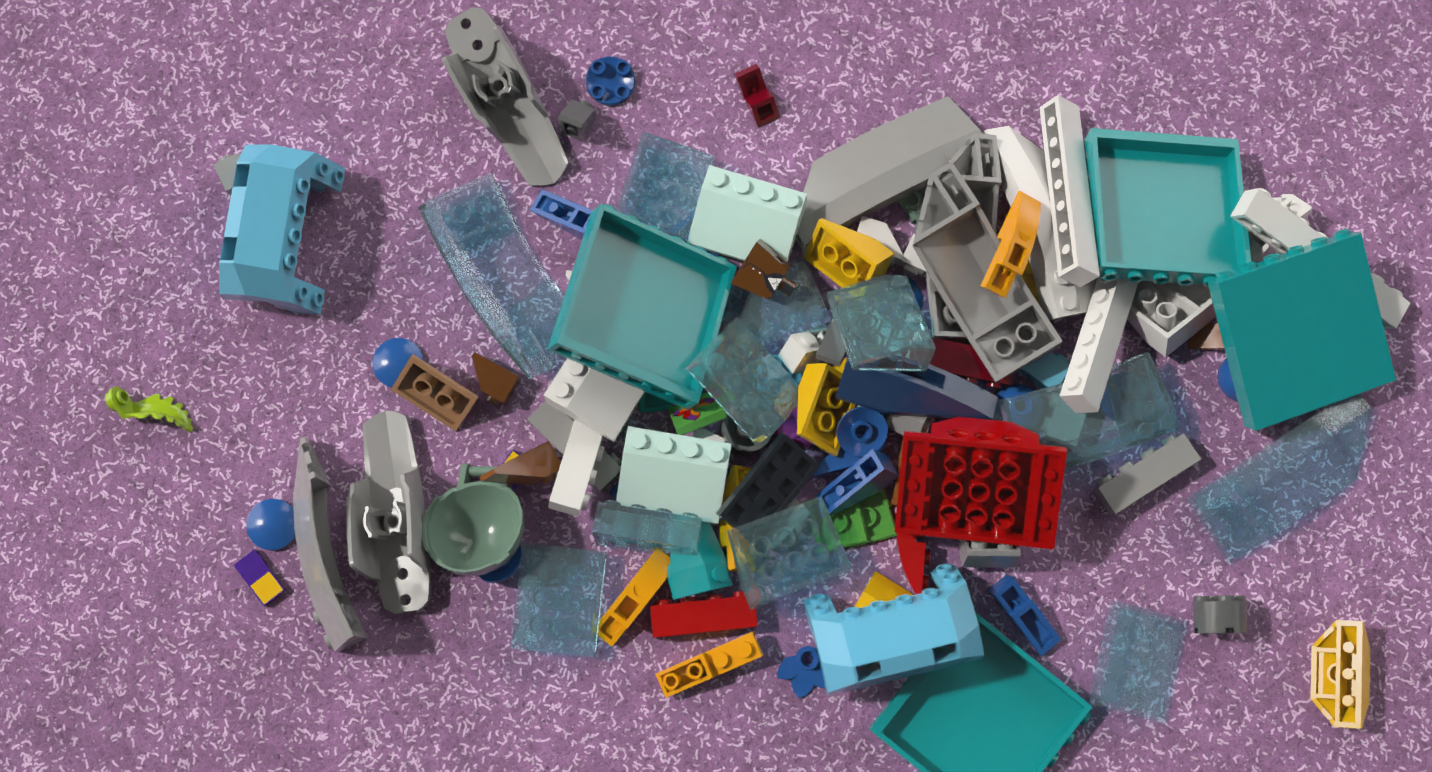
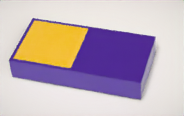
[233,549,287,607]

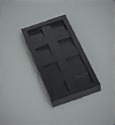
[716,432,820,547]

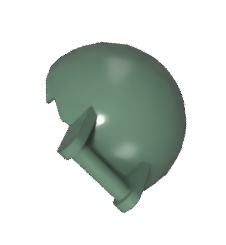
[422,463,525,576]

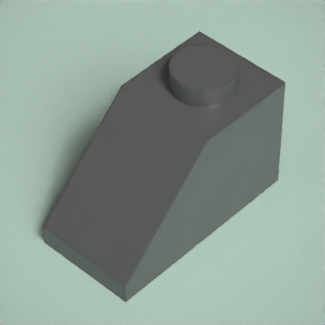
[558,100,596,142]

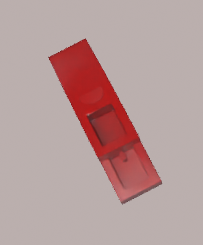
[897,533,931,595]

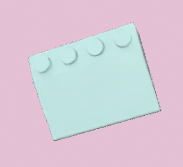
[687,165,807,262]
[616,426,731,524]

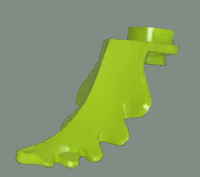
[105,386,193,432]

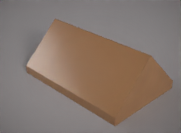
[391,354,479,432]

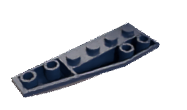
[835,340,998,420]

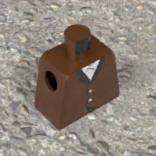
[731,239,797,299]

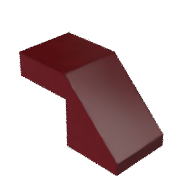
[734,64,780,127]

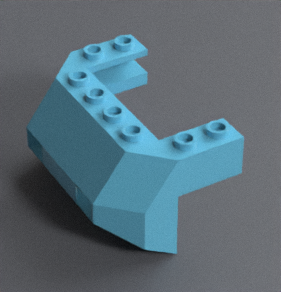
[219,144,345,314]
[803,564,984,696]

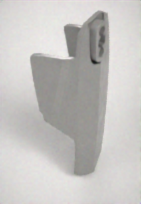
[441,8,569,186]
[346,411,431,614]

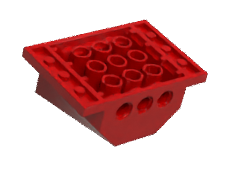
[894,417,1067,550]

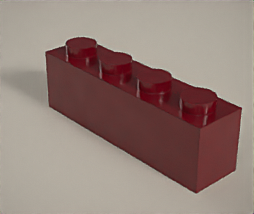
[908,335,1014,389]

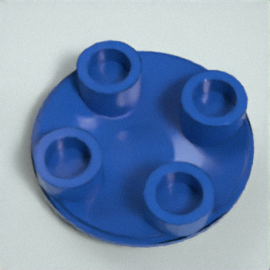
[586,56,635,105]
[372,338,423,387]
[246,499,296,550]

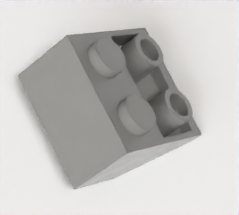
[960,539,1021,567]

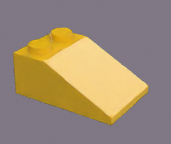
[803,218,894,302]
[797,363,856,456]

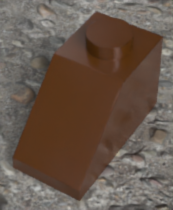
[472,352,521,407]

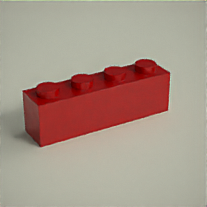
[650,591,758,638]

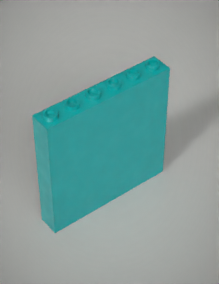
[1084,128,1251,287]
[547,204,737,410]
[1207,229,1396,431]
[868,612,1093,772]

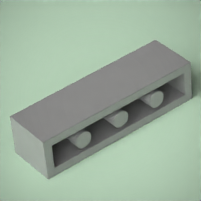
[527,400,622,493]
[1094,433,1201,516]

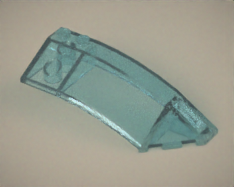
[418,173,564,380]
[993,352,1179,469]
[1185,393,1371,564]

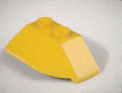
[1310,620,1370,729]

